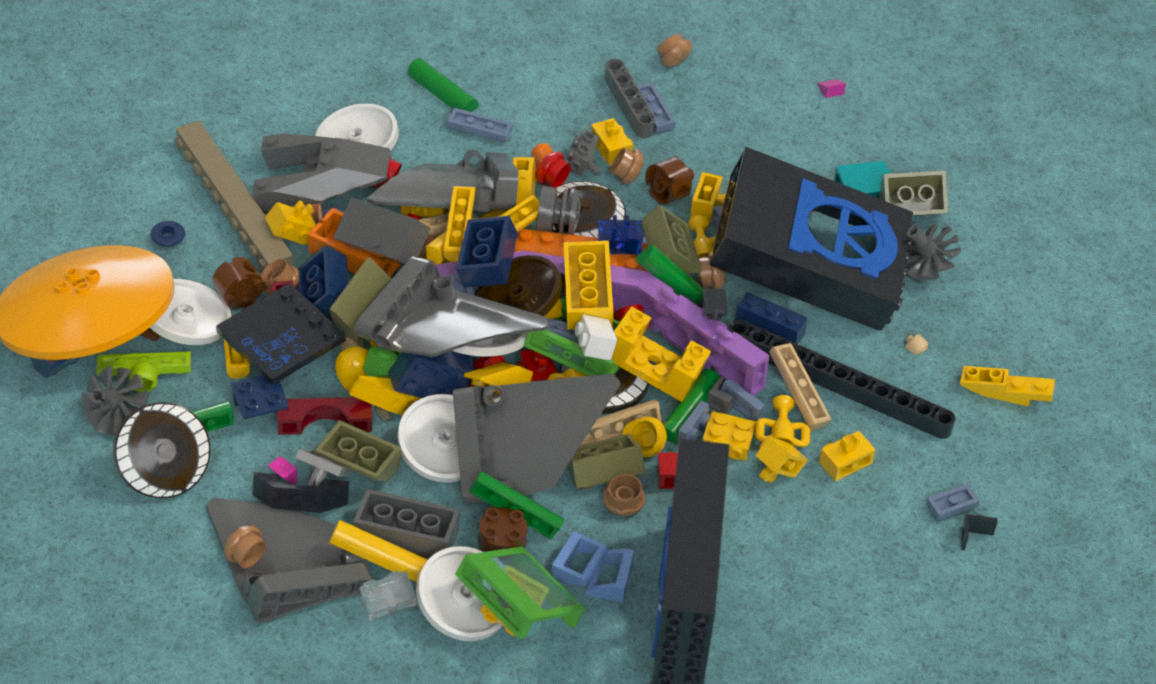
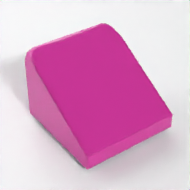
[818,79,846,98]
[268,456,297,485]

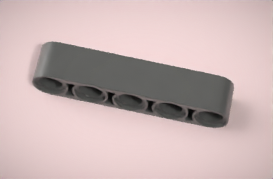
[605,59,655,138]

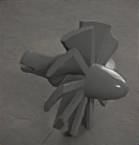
[905,224,961,282]
[81,366,149,435]

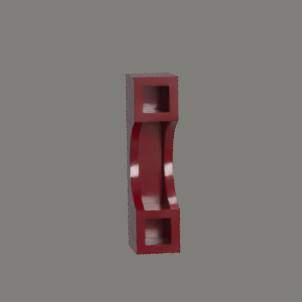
[277,397,372,435]

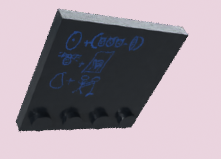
[216,283,346,385]

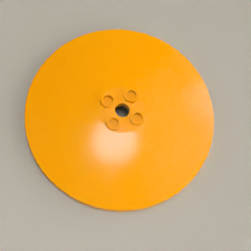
[0,245,175,360]

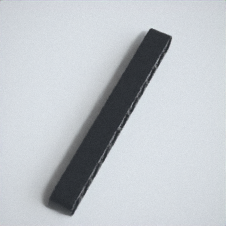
[729,320,956,439]

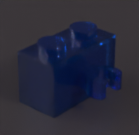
[597,215,643,255]

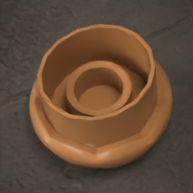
[656,34,692,67]
[610,148,644,184]
[698,252,726,289]
[261,259,299,295]
[603,474,646,517]
[224,525,266,569]

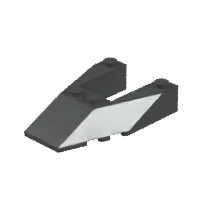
[252,133,391,212]

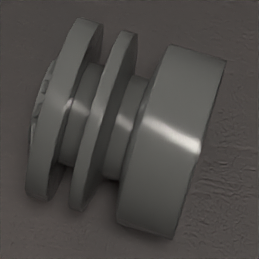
[537,186,581,235]

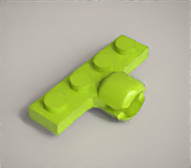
[97,351,191,393]

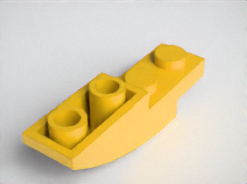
[960,366,1055,406]

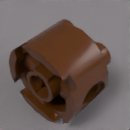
[645,156,694,205]
[212,257,266,309]
[478,507,527,563]

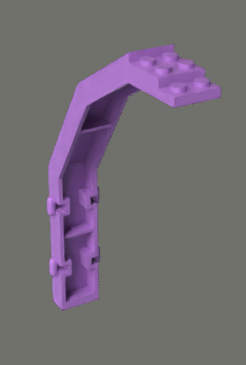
[436,251,769,396]

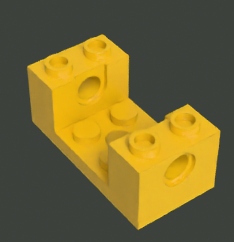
[611,307,711,402]

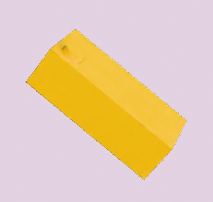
[563,241,613,330]

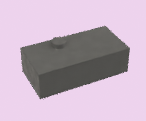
[334,197,431,266]
[353,489,460,559]

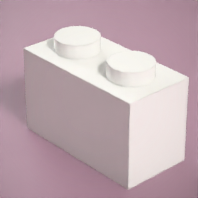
[575,314,617,360]

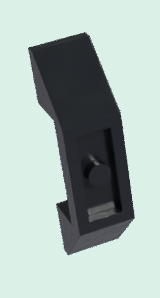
[697,289,727,321]
[253,472,350,513]

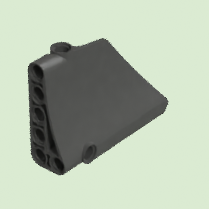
[367,149,518,212]
[354,256,549,357]
[453,374,620,505]
[206,498,374,623]

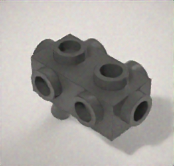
[566,129,602,176]

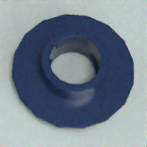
[150,221,186,247]

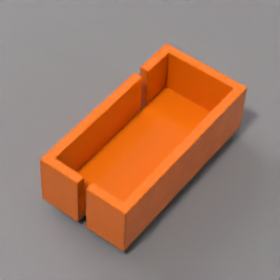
[308,208,402,277]

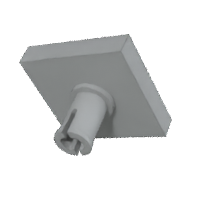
[295,449,352,487]

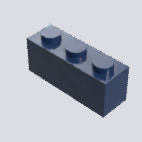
[735,292,807,344]

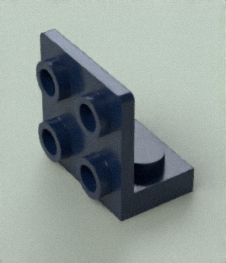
[231,376,289,419]

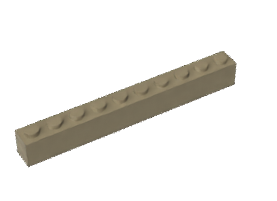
[175,121,293,272]

